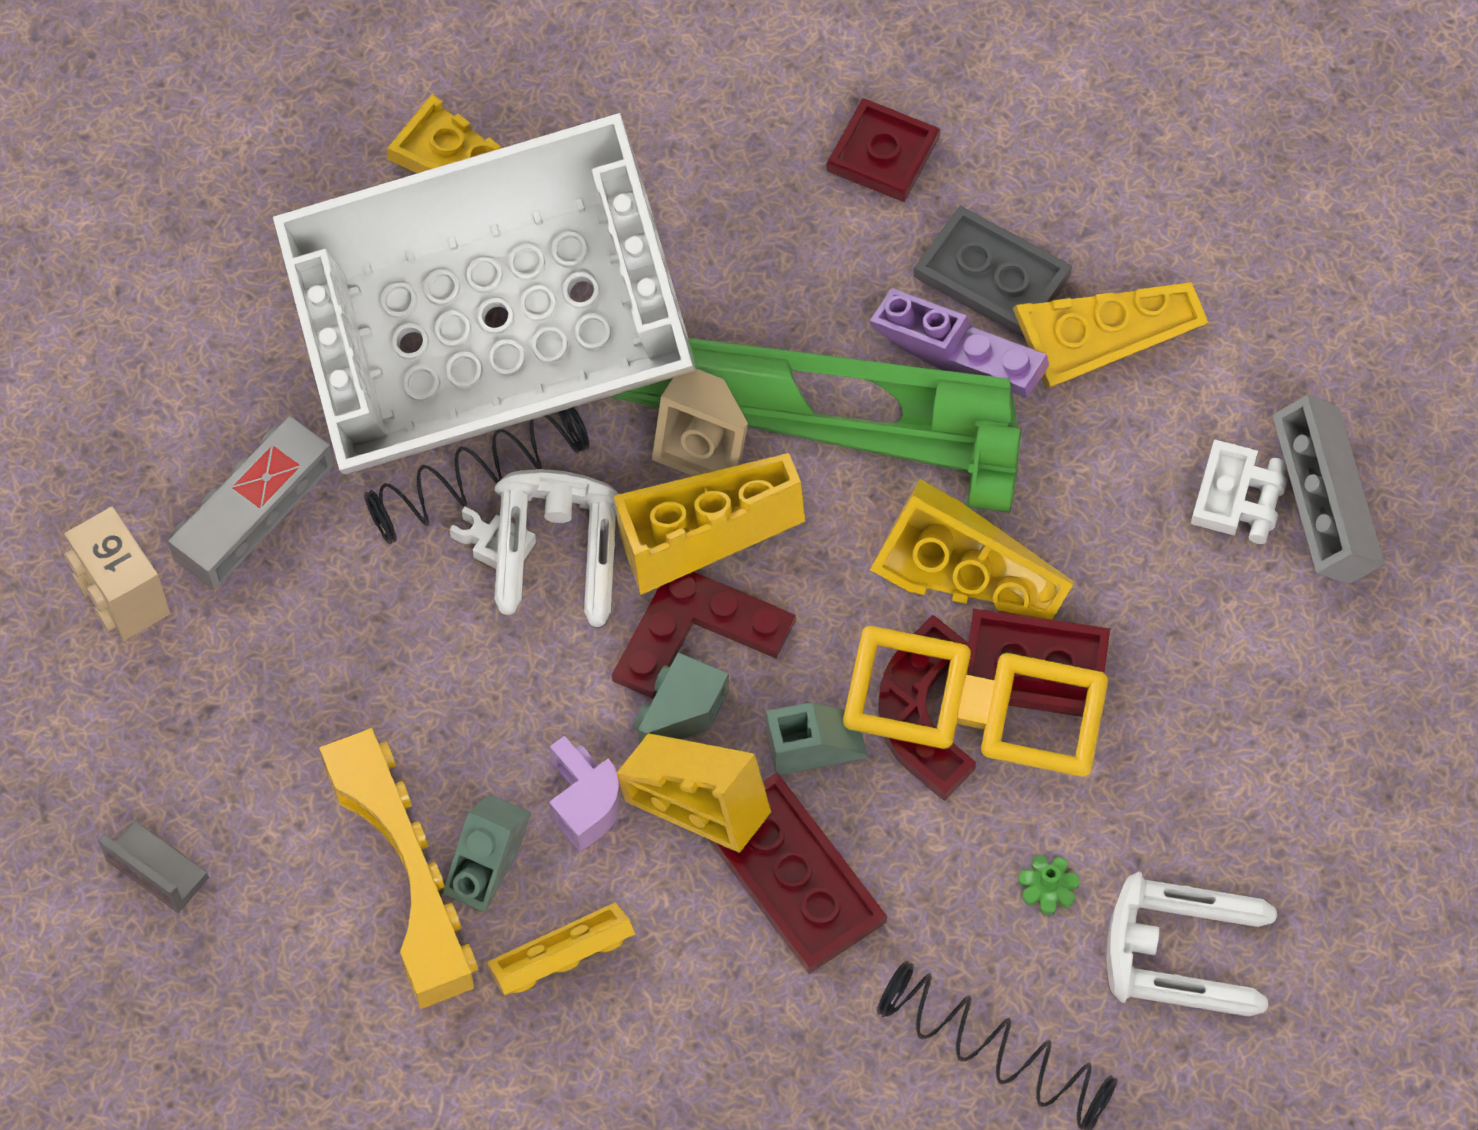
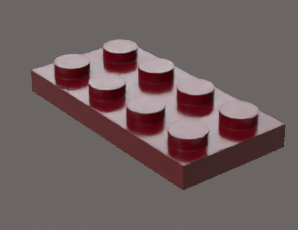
[708,772,887,974]

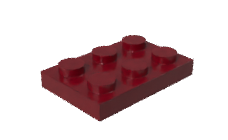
[967,608,1111,717]

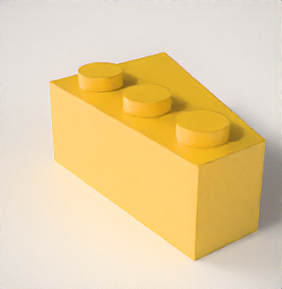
[616,733,771,853]

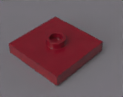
[826,98,941,203]

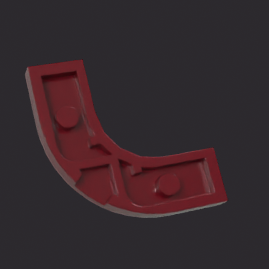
[878,614,976,801]

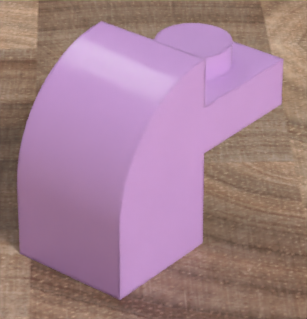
[549,736,620,853]

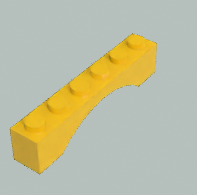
[319,728,479,1009]

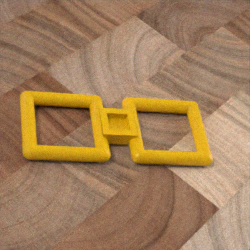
[843,626,1108,777]

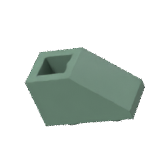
[634,653,729,744]
[766,702,867,775]
[442,794,531,913]

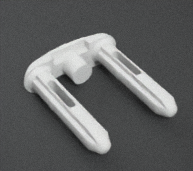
[494,469,619,627]
[1106,871,1277,1017]

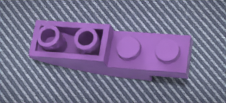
[870,288,1049,398]

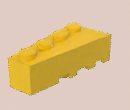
[613,453,805,595]

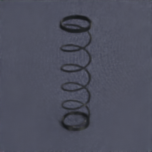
[364,407,590,545]
[877,961,1118,1130]

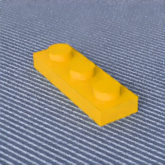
[486,902,635,995]

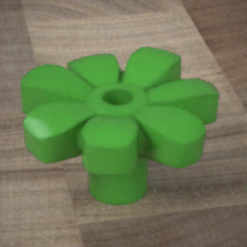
[1018,855,1080,915]

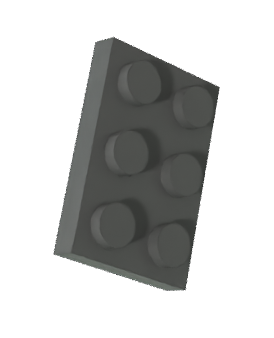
[914,205,1072,338]

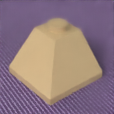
[652,368,748,476]

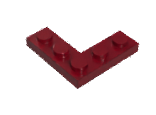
[612,572,796,699]

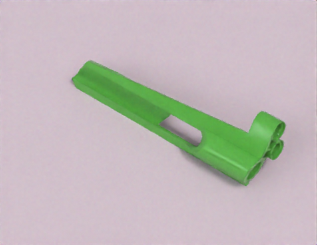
[609,338,1021,513]

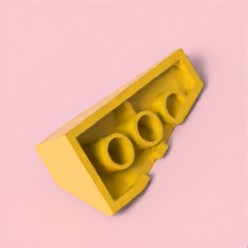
[870,479,1074,620]

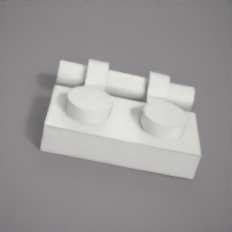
[1191,439,1287,544]

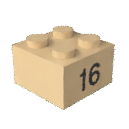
[64,506,171,641]

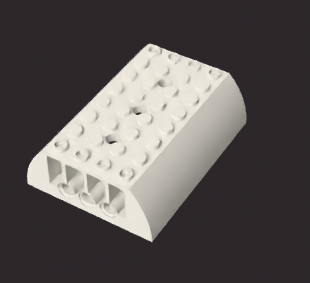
[273,113,696,474]

